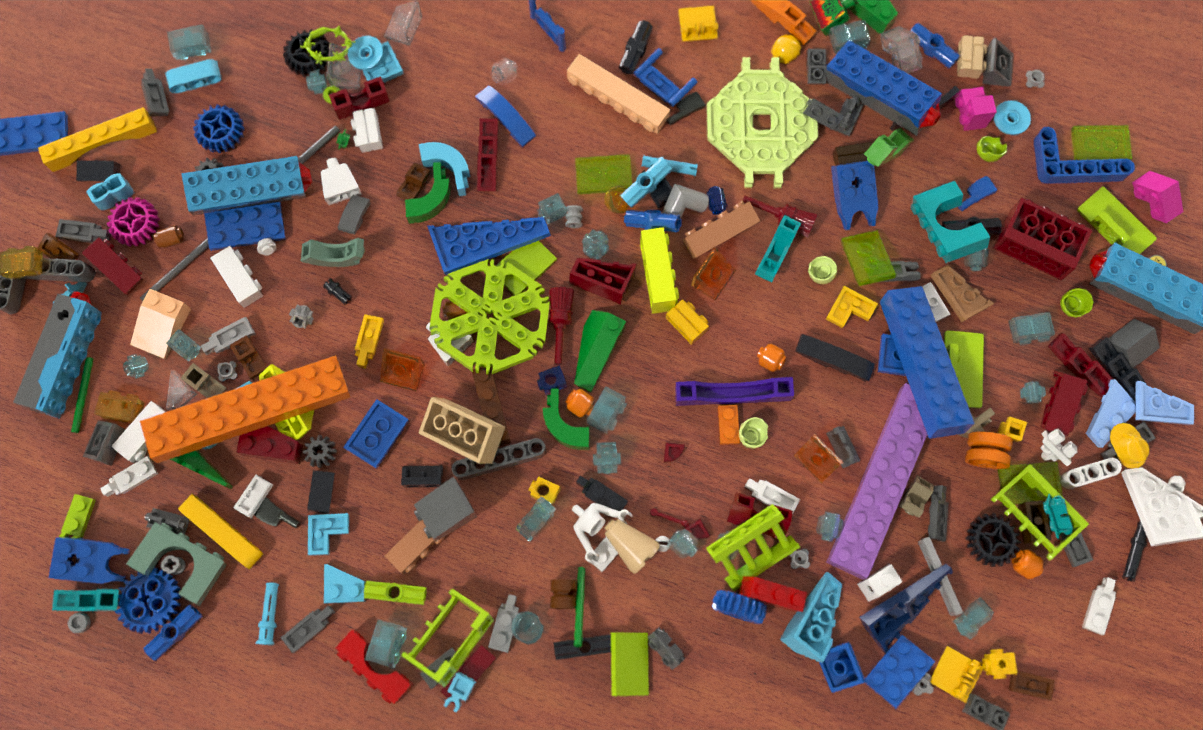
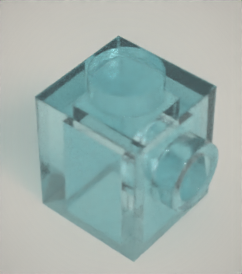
[537,193,567,224]
[166,329,201,362]

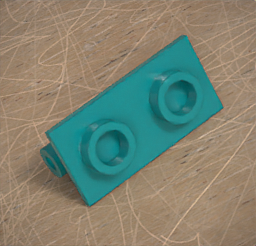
[1044,494,1073,539]

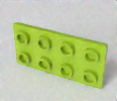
[1077,187,1157,254]
[944,330,984,409]

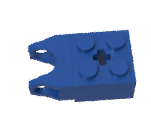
[831,161,879,230]
[48,536,130,584]

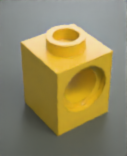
[529,477,560,507]

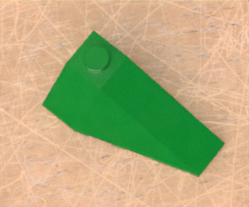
[574,310,626,393]
[170,450,233,489]

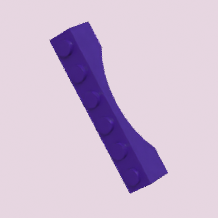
[675,377,794,406]

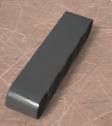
[452,438,546,480]

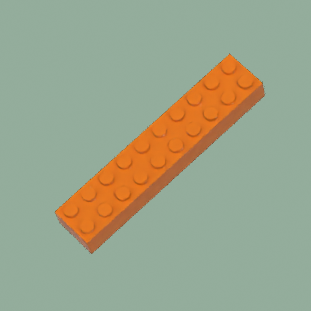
[140,356,351,463]

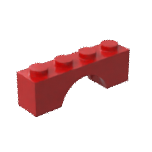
[335,629,414,704]

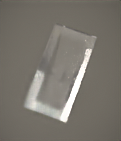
[166,370,197,411]

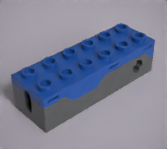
[826,40,942,136]

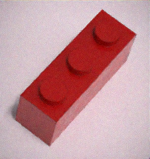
[739,576,807,612]

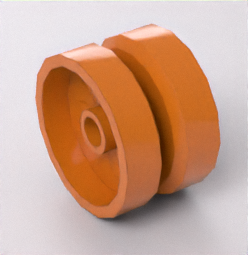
[965,432,1013,469]

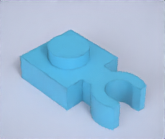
[444,672,476,712]

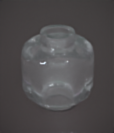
[491,58,518,85]

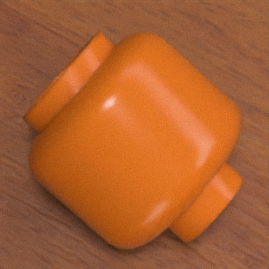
[757,344,787,372]
[565,389,595,417]
[1012,549,1044,579]

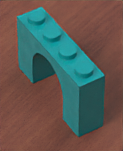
[911,181,990,263]

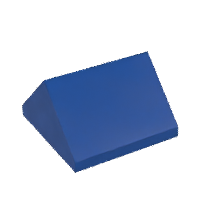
[819,642,866,693]

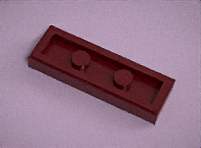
[440,644,496,705]

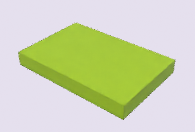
[496,241,557,296]
[611,632,649,696]

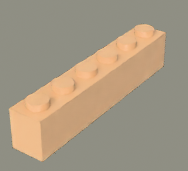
[567,54,670,134]

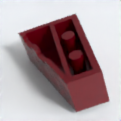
[82,237,144,295]
[569,258,637,305]
[1040,371,1088,436]
[236,426,303,464]

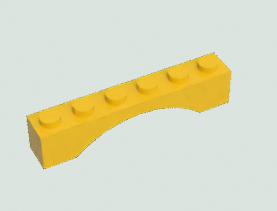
[38,107,157,172]

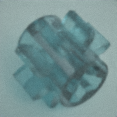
[306,70,327,94]
[123,354,149,379]
[1020,381,1046,403]

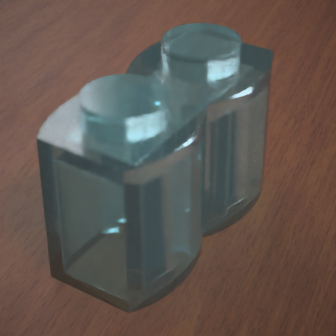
[828,20,871,54]
[1008,312,1055,346]

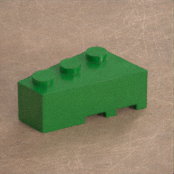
[848,0,898,36]

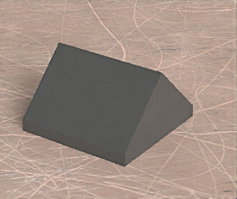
[982,38,1013,87]
[1108,319,1160,368]
[83,420,126,466]

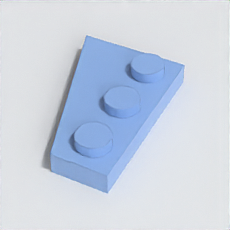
[1086,379,1136,448]
[1136,381,1194,425]

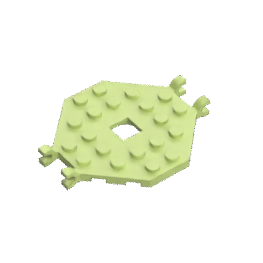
[707,57,818,188]

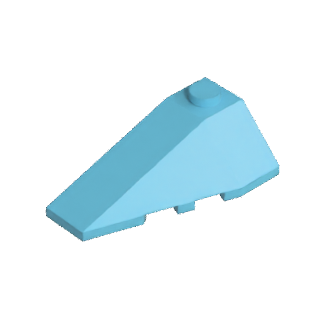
[780,572,842,662]

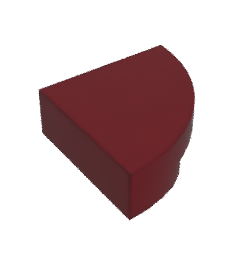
[664,443,685,463]
[683,519,710,539]

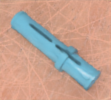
[641,155,698,176]

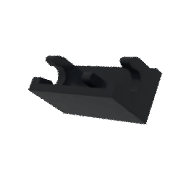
[76,161,121,182]
[642,163,672,209]
[401,465,444,488]
[307,470,335,513]

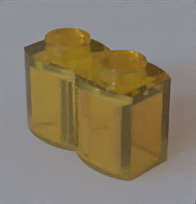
[0,246,43,279]

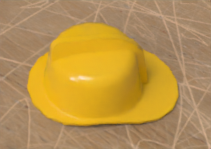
[1110,423,1150,469]

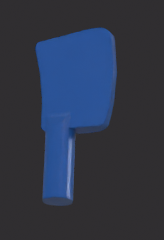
[958,176,997,211]

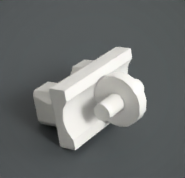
[1040,429,1078,466]

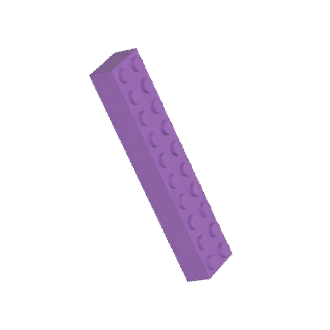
[826,383,927,580]

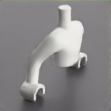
[572,503,633,564]

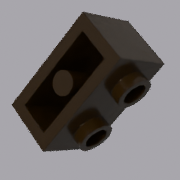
[1017,500,1052,544]

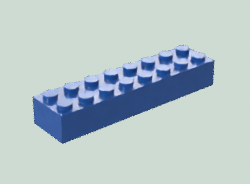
[880,286,975,439]

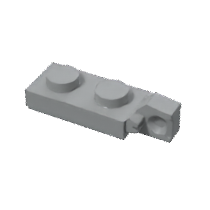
[201,317,256,355]
[488,594,519,653]

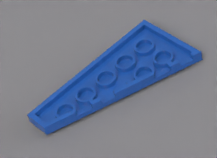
[428,217,551,276]

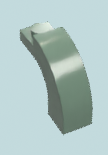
[301,238,365,267]

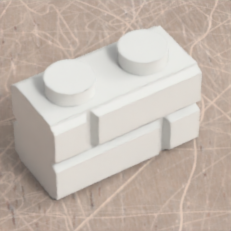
[351,108,383,152]

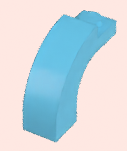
[419,142,471,196]

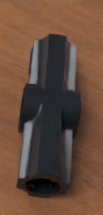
[619,20,653,75]
[942,217,1002,236]
[554,634,611,660]

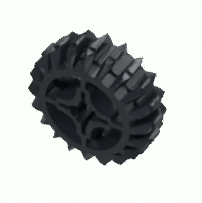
[283,29,333,78]
[965,513,1021,567]

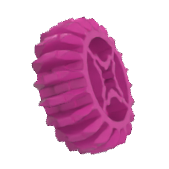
[107,197,160,247]

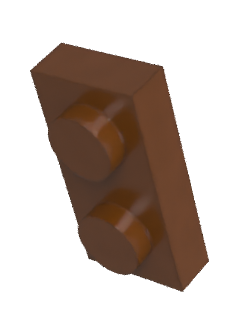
[37,233,79,260]
[1008,671,1054,700]

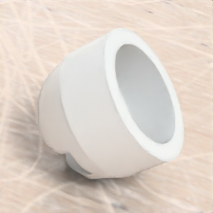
[1168,475,1185,492]
[656,536,671,552]

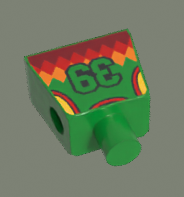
[809,0,856,36]

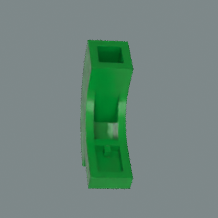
[405,162,451,224]
[543,389,589,450]

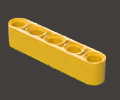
[178,493,263,570]

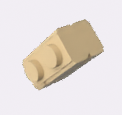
[957,35,987,78]

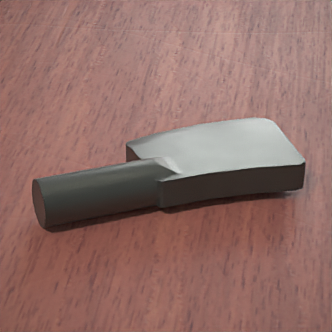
[667,92,705,126]
[254,497,301,529]

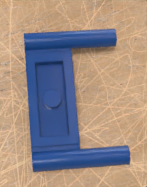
[529,0,566,52]
[633,48,698,107]

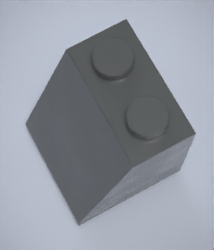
[414,477,477,541]

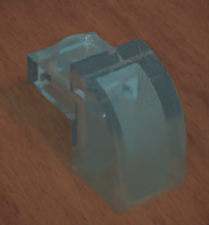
[515,496,556,542]
[953,597,994,640]

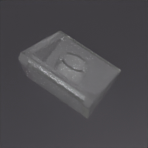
[384,1,422,46]
[326,42,361,89]

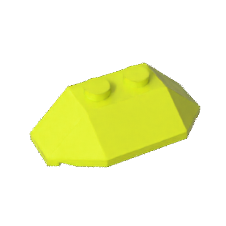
[259,364,314,440]

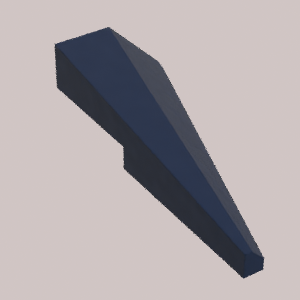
[859,564,953,654]

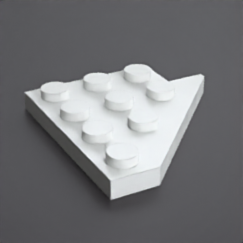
[1121,467,1203,546]

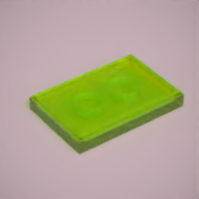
[1071,125,1132,160]
[575,154,632,195]
[841,230,896,286]
[997,462,1063,506]

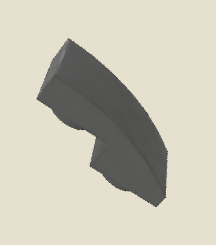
[807,49,827,84]
[337,195,370,235]
[962,693,1010,730]

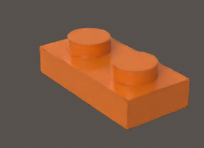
[717,405,740,445]

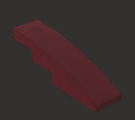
[477,118,498,191]
[1047,333,1113,398]

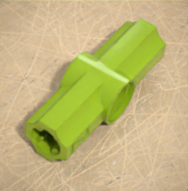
[364,581,427,605]

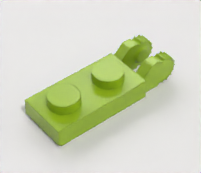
[59,494,96,539]

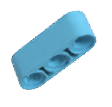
[166,59,221,93]

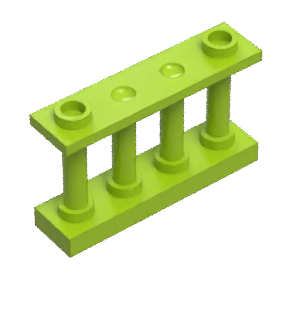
[706,504,800,592]

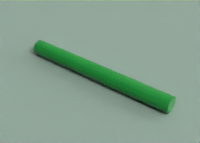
[71,357,94,433]
[574,567,586,647]

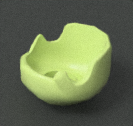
[808,256,837,284]
[739,417,768,449]

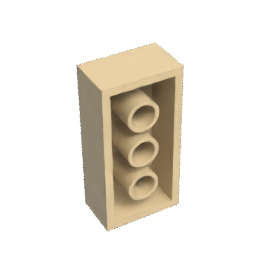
[419,397,505,464]

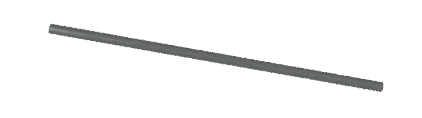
[140,125,340,301]

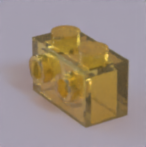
[94,390,145,423]

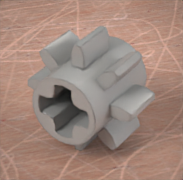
[289,305,314,328]

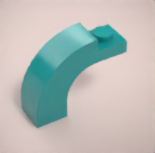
[755,215,801,282]
[52,589,119,612]

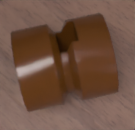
[550,579,576,609]

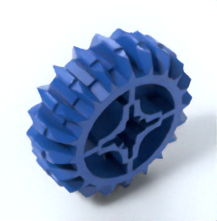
[193,104,245,154]
[712,590,767,624]

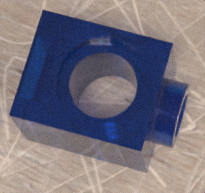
[536,365,567,395]

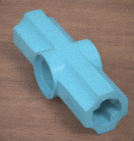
[620,157,673,208]

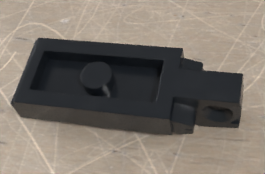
[576,475,628,512]

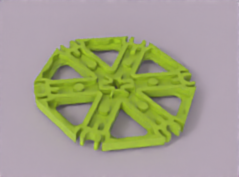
[429,259,550,374]

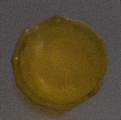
[604,185,629,214]

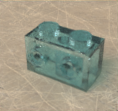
[167,24,212,60]
[587,386,627,434]
[365,620,407,668]

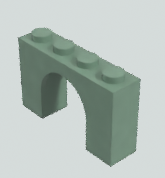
[127,523,227,607]

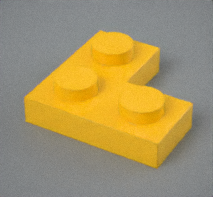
[826,286,878,328]

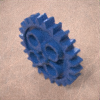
[115,568,182,634]

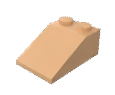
[130,289,191,359]

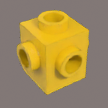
[982,649,1017,679]

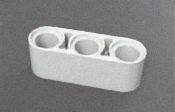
[1060,458,1122,489]

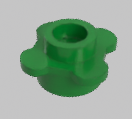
[336,129,350,149]

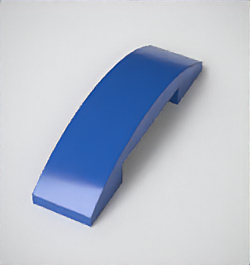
[475,85,536,148]

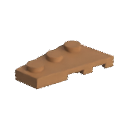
[930,265,994,322]

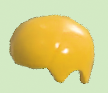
[771,34,801,64]

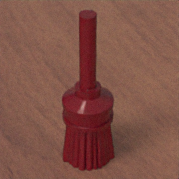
[742,195,818,238]
[549,287,574,365]

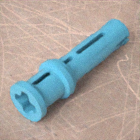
[256,583,279,645]

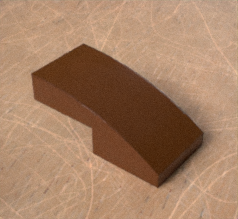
[396,162,431,200]
[230,335,267,380]

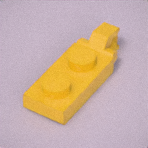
[355,314,384,369]

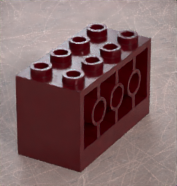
[992,197,1092,281]

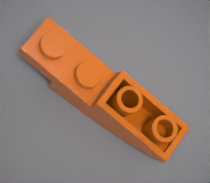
[750,0,816,45]

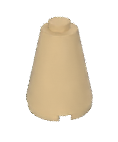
[605,519,660,574]

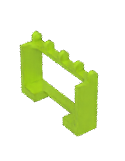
[991,464,1089,561]
[401,588,494,688]

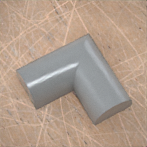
[662,184,709,218]

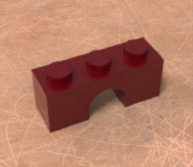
[329,76,390,120]
[727,492,793,538]

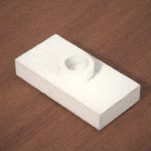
[923,282,950,322]
[234,475,273,519]

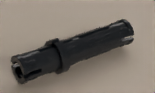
[1122,522,1148,582]

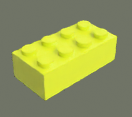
[640,227,679,314]

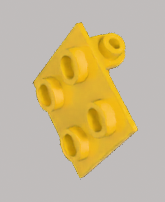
[678,6,718,42]
[930,646,983,703]

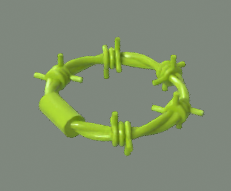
[300,26,356,64]

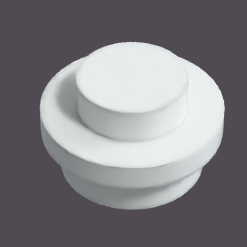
[257,238,276,255]

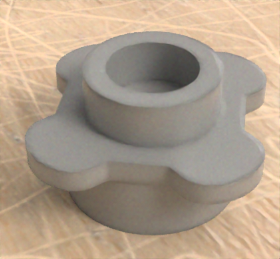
[1026,70,1044,88]
[217,361,237,381]
[790,549,810,569]
[913,673,934,695]

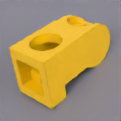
[997,417,1027,442]

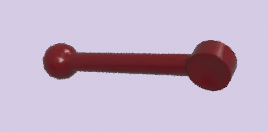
[650,508,689,528]

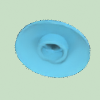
[348,36,383,70]
[994,100,1031,135]

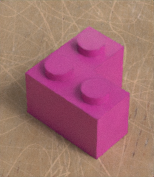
[955,87,997,131]
[1133,171,1183,223]

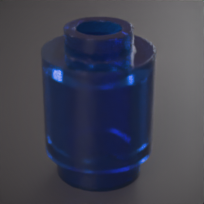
[706,186,728,215]

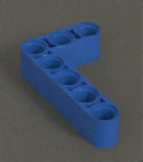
[1034,127,1135,184]

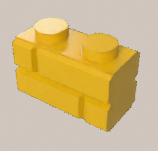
[666,300,709,345]

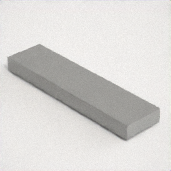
[918,537,963,616]

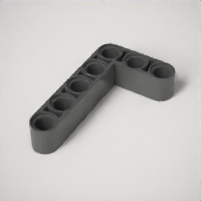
[0,257,96,315]

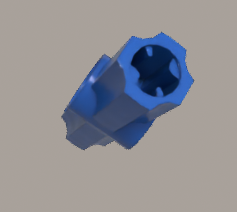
[907,22,960,68]
[624,210,682,232]
[143,604,202,661]

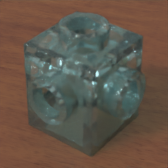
[581,229,610,260]
[593,442,621,474]

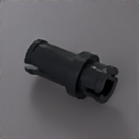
[323,278,353,305]

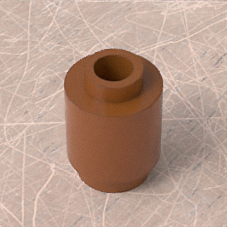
[154,225,185,248]
[442,301,467,320]

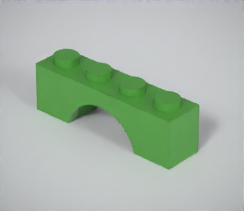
[864,128,914,167]

